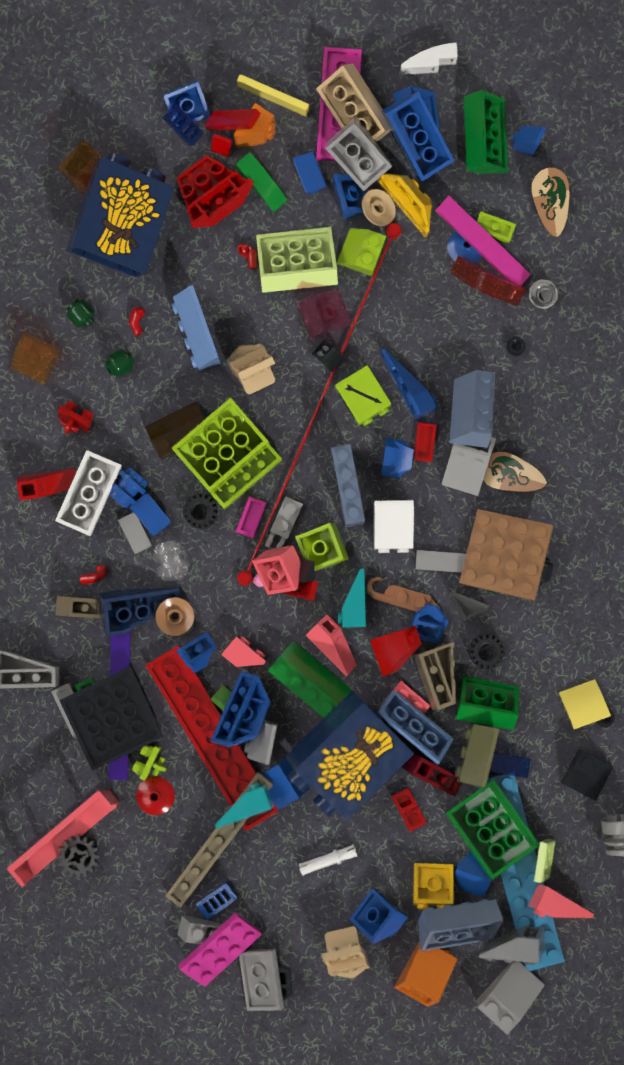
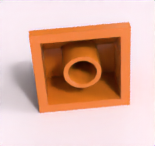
[234,103,276,148]

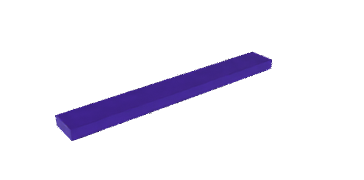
[108,631,131,780]

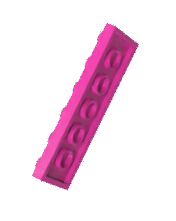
[316,47,362,161]

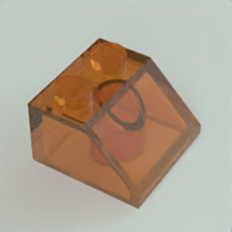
[58,138,103,196]
[11,332,62,386]

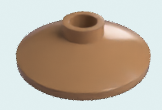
[156,597,194,636]

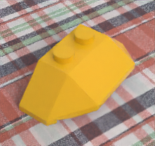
[377,173,432,237]

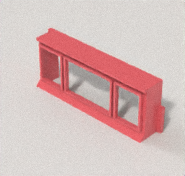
[7,789,120,887]

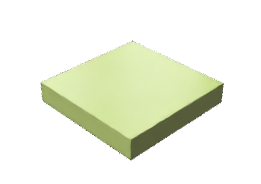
[534,839,556,883]

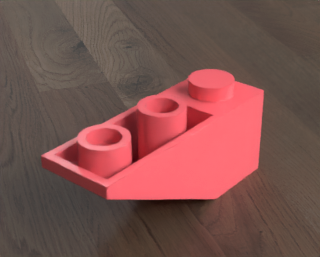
[306,615,357,676]

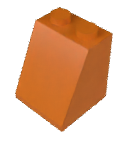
[394,942,457,1007]

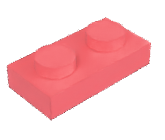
[391,681,430,714]

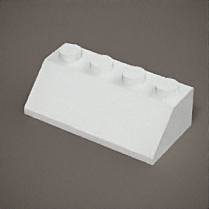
[55,450,122,536]

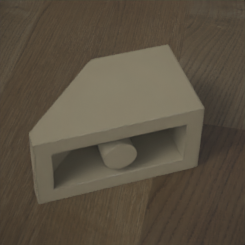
[55,596,101,618]

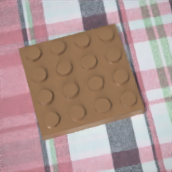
[459,509,554,601]

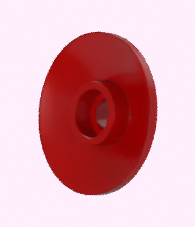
[136,776,175,815]

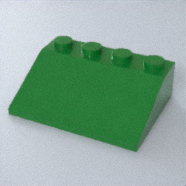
[444,779,540,880]

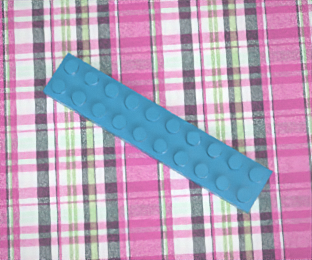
[477,771,565,971]

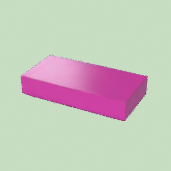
[236,496,267,539]

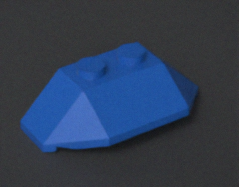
[211,671,271,747]

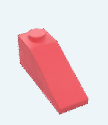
[528,884,594,918]

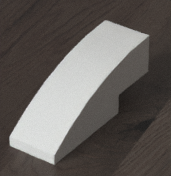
[400,43,458,75]

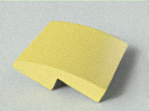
[559,679,611,729]

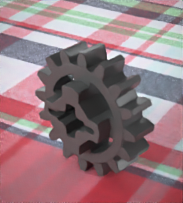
[57,834,100,878]

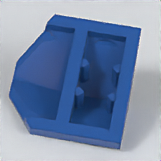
[409,604,449,644]
[455,852,491,898]

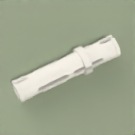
[299,844,358,876]

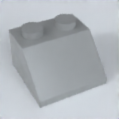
[244,720,277,765]

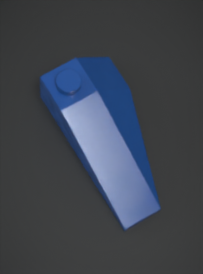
[380,348,438,420]

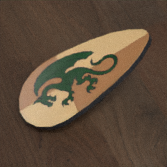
[531,168,569,237]
[483,452,547,492]

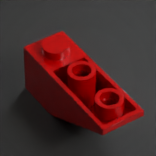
[16,468,77,501]

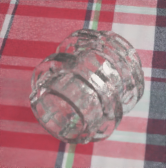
[152,540,190,581]

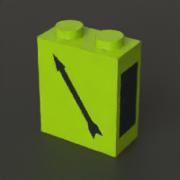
[335,365,391,427]

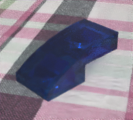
[489,752,531,778]

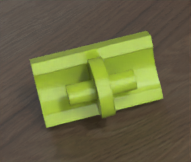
[132,744,167,781]

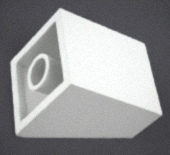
[373,500,414,553]

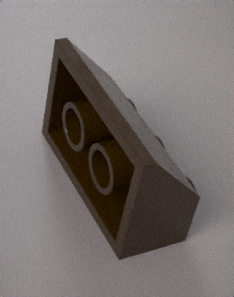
[145,401,205,460]

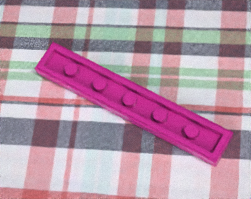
[435,196,531,289]

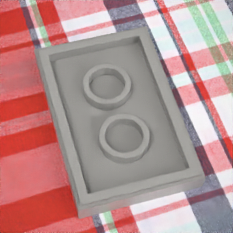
[239,949,284,1011]

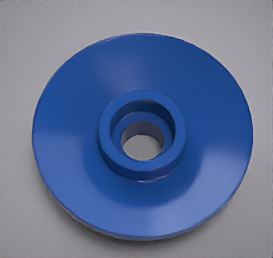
[447,231,482,265]

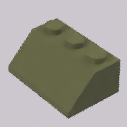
[455,724,500,788]

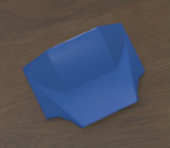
[381,438,414,479]
[176,632,217,673]

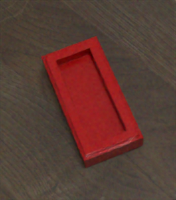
[413,422,437,462]

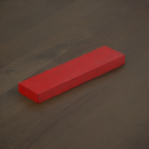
[204,109,261,130]

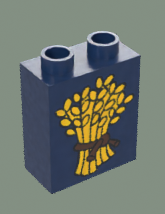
[66,153,174,278]
[285,691,414,821]

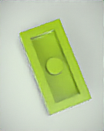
[477,211,516,244]

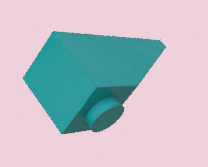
[338,569,366,627]
[215,782,274,829]

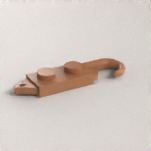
[366,577,441,612]

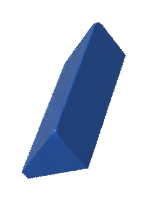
[293,151,327,194]
[129,493,171,537]

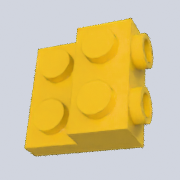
[413,863,454,910]

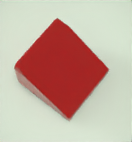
[211,133,233,158]

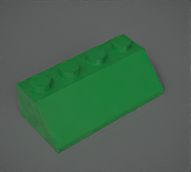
[464,90,508,174]
[268,641,352,718]

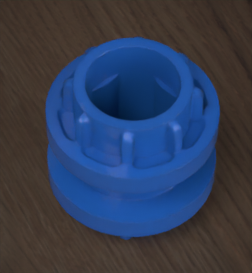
[109,467,148,508]

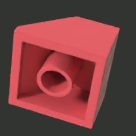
[252,545,301,595]

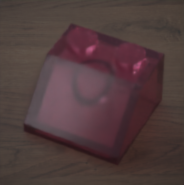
[297,289,352,339]

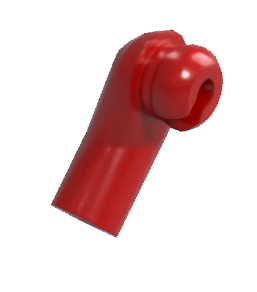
[237,244,258,269]
[129,307,145,337]
[80,565,108,584]

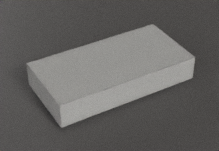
[118,513,152,554]

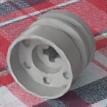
[601,814,624,856]

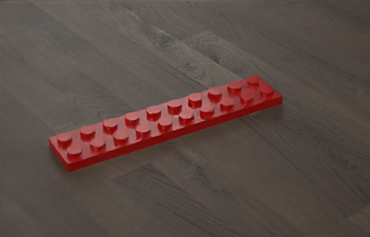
[145,645,279,831]

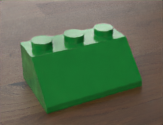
[456,676,519,730]

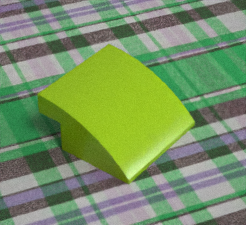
[172,398,282,510]

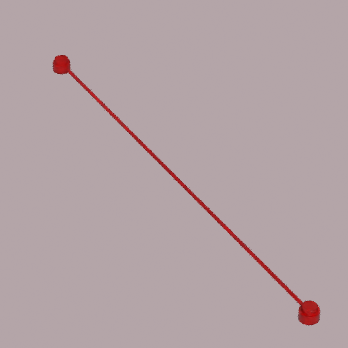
[237,223,401,586]

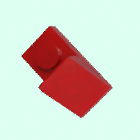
[283,580,318,601]

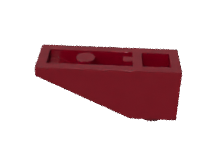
[401,751,462,796]

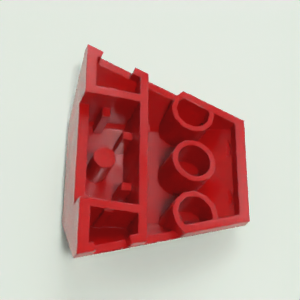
[176,155,254,228]

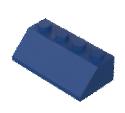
[381,92,455,181]

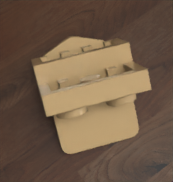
[226,343,275,394]
[322,927,370,979]

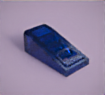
[162,104,204,146]

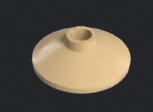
[362,189,396,226]

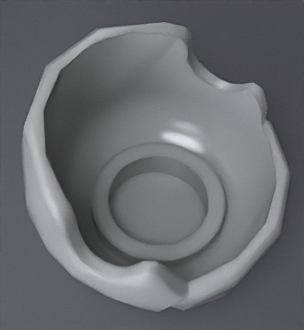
[529,279,558,309]

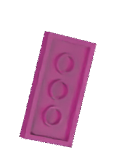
[178,912,262,987]

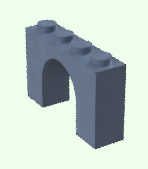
[331,444,365,527]

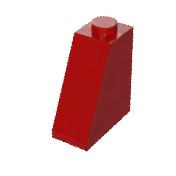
[370,625,422,677]

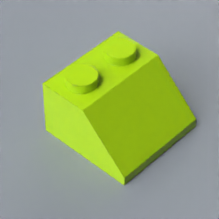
[337,228,386,276]
[295,523,349,571]

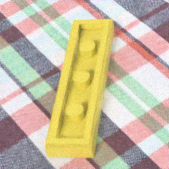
[237,75,309,116]

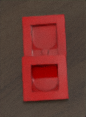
[391,788,427,832]

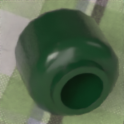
[67,299,95,328]
[105,349,135,378]

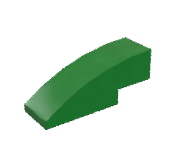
[236,152,288,213]

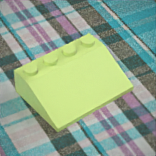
[256,227,338,293]

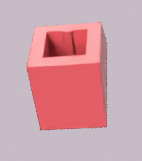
[221,636,266,667]

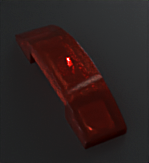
[450,255,527,306]

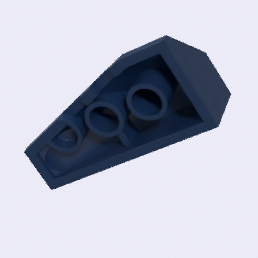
[99,587,180,636]

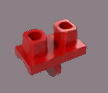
[58,401,93,434]

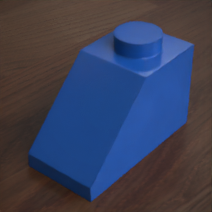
[511,126,546,157]

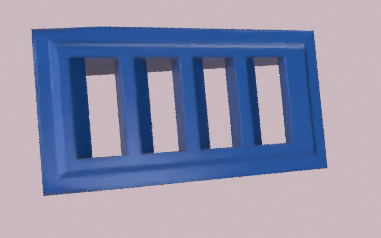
[196,881,238,920]

